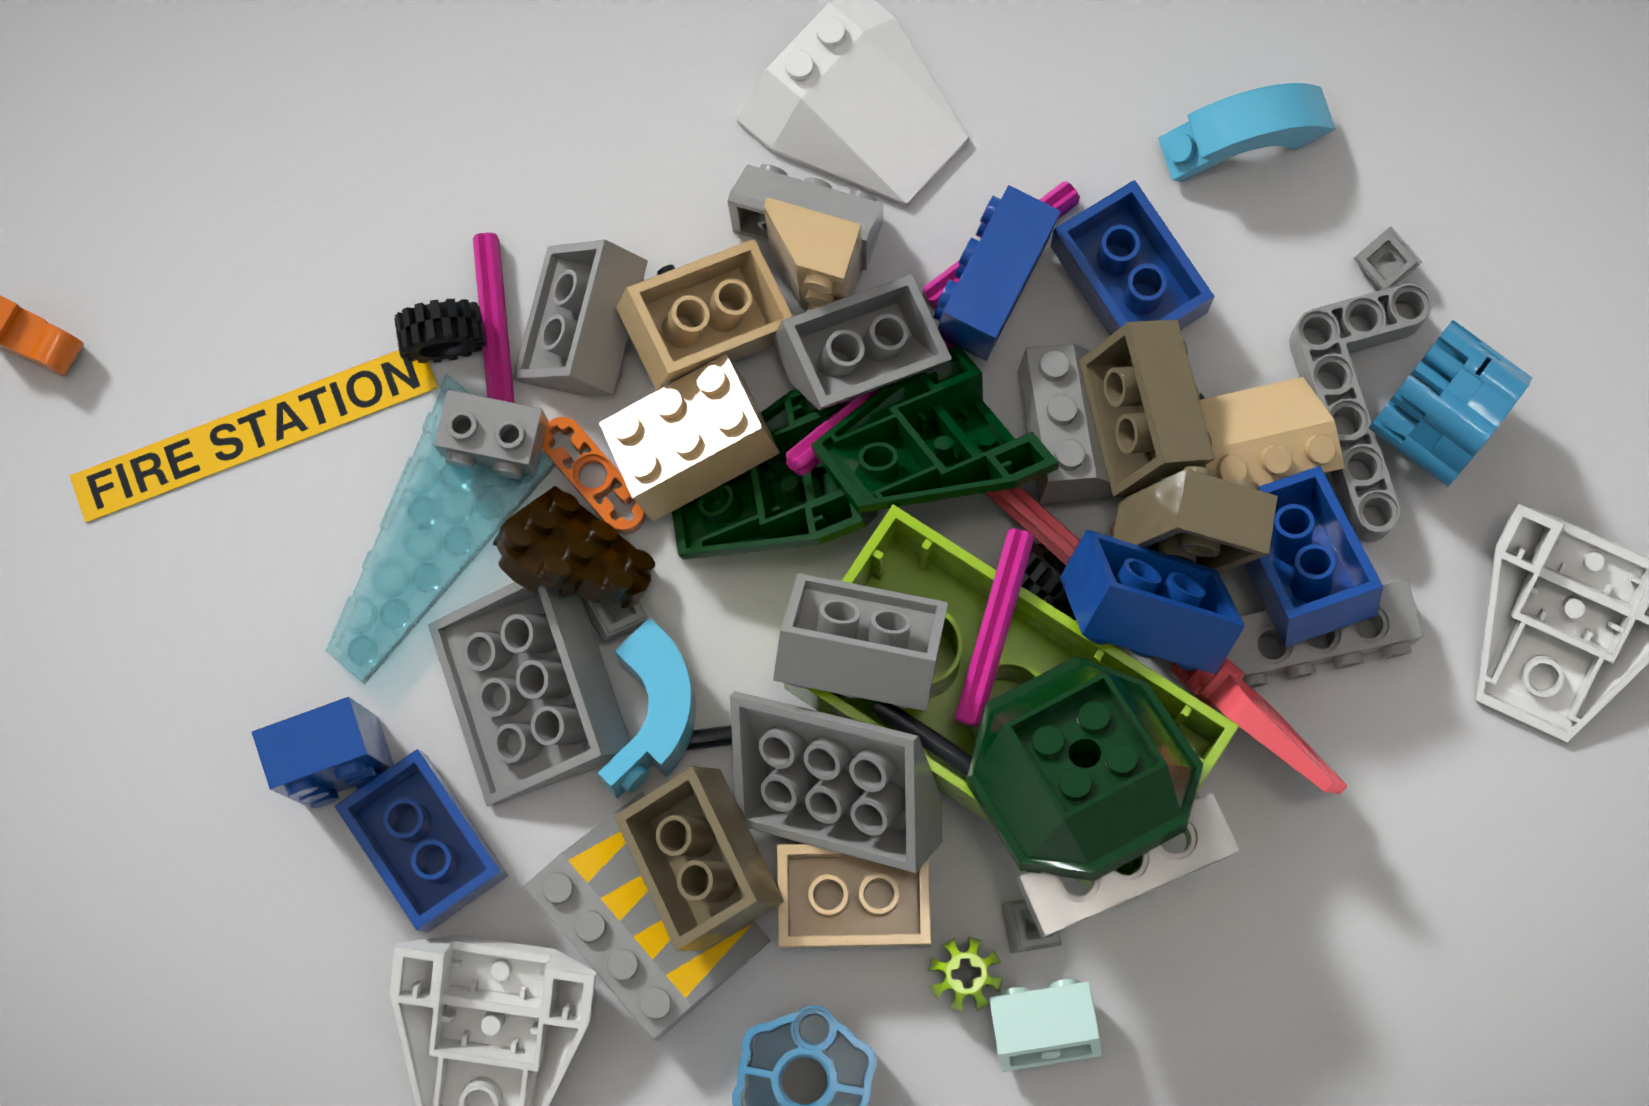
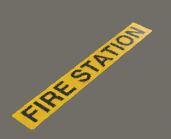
[69,350,438,523]

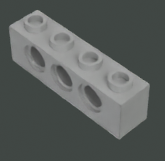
[1227,580,1424,688]
[1016,792,1240,938]

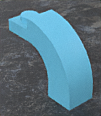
[1158,83,1336,182]
[598,617,696,799]

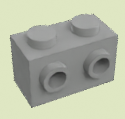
[434,390,548,479]

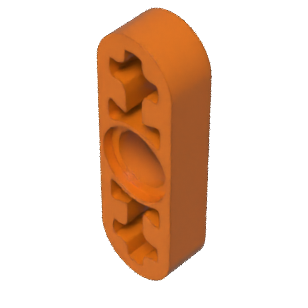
[542,417,646,535]

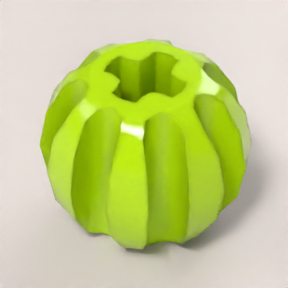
[928,936,1003,1013]

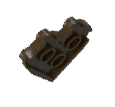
[493,486,655,608]

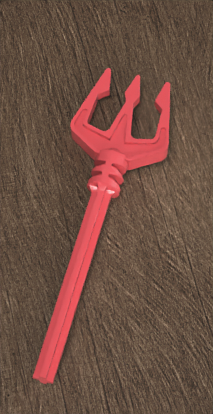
[985,486,1347,795]

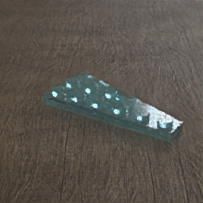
[325,373,555,684]

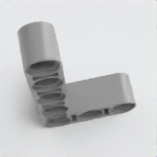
[1289,283,1432,542]

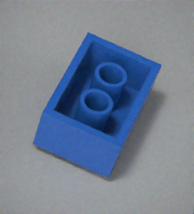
[1050,180,1215,335]
[933,185,1061,361]
[1244,466,1383,647]
[1060,529,1245,675]
[251,696,394,808]
[334,749,509,933]

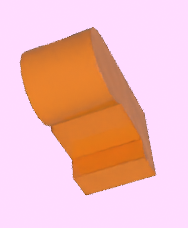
[0,296,84,376]

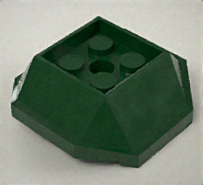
[967,656,1203,881]

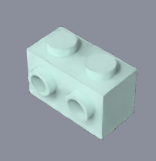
[989,979,1102,1072]

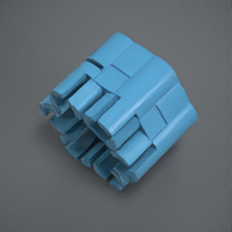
[1368,320,1533,487]
[732,1005,877,1106]

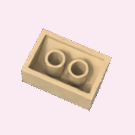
[764,197,862,311]
[1200,377,1345,486]

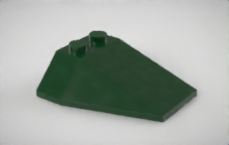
[811,345,1059,513]
[672,389,878,560]

